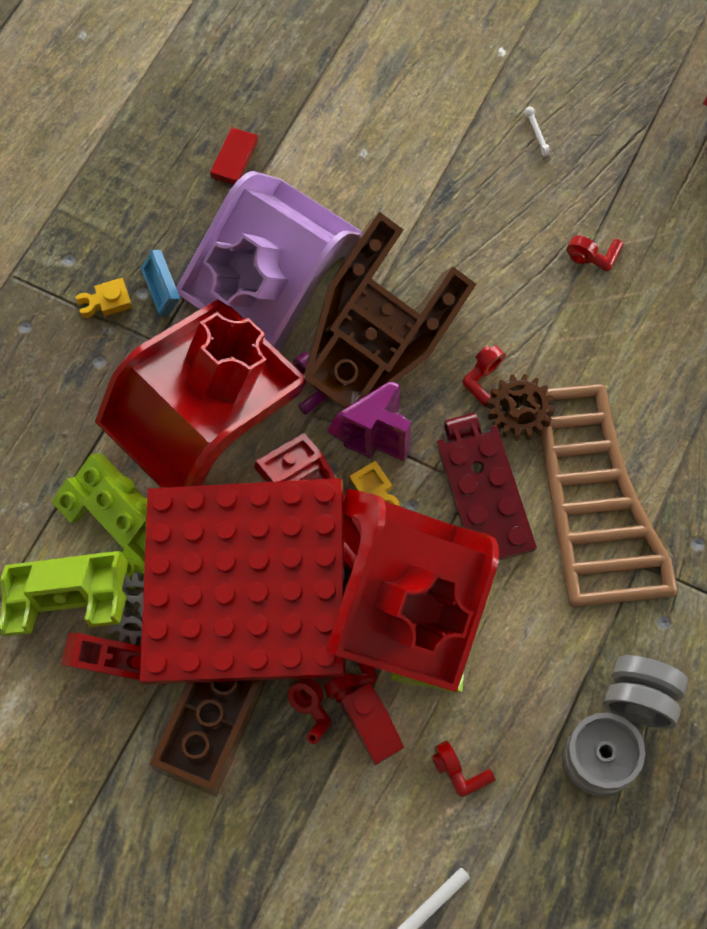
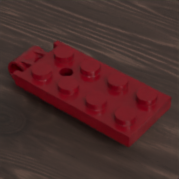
[437,412,537,561]

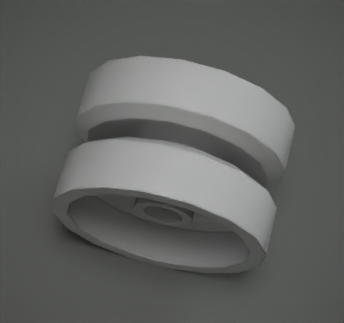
[603,655,689,729]
[563,713,646,796]

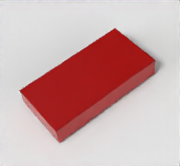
[210,127,258,185]

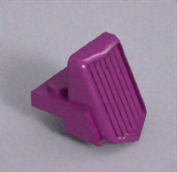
[327,382,411,462]

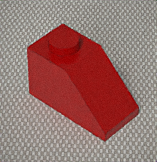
[341,683,404,766]

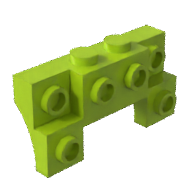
[51,453,147,590]
[0,551,129,637]

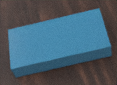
[141,250,180,316]

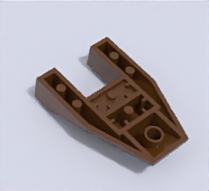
[303,211,476,409]

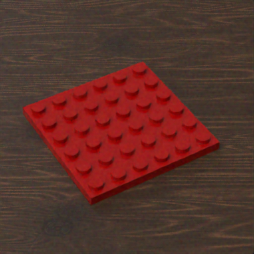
[140,478,345,684]

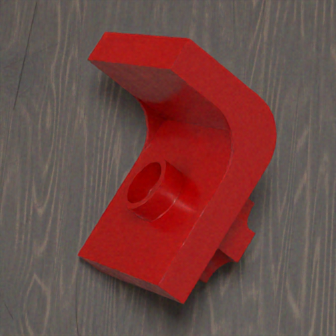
[95,299,306,488]
[326,489,499,692]

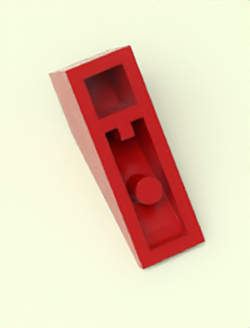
[61,633,166,685]

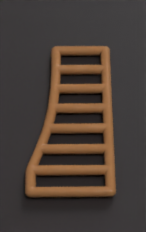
[534,384,678,607]

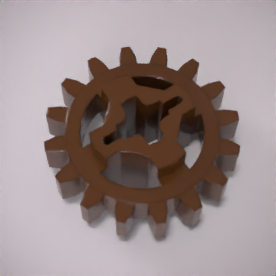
[487,374,555,441]

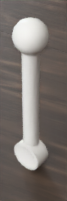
[524,107,550,157]

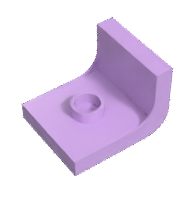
[176,171,362,352]

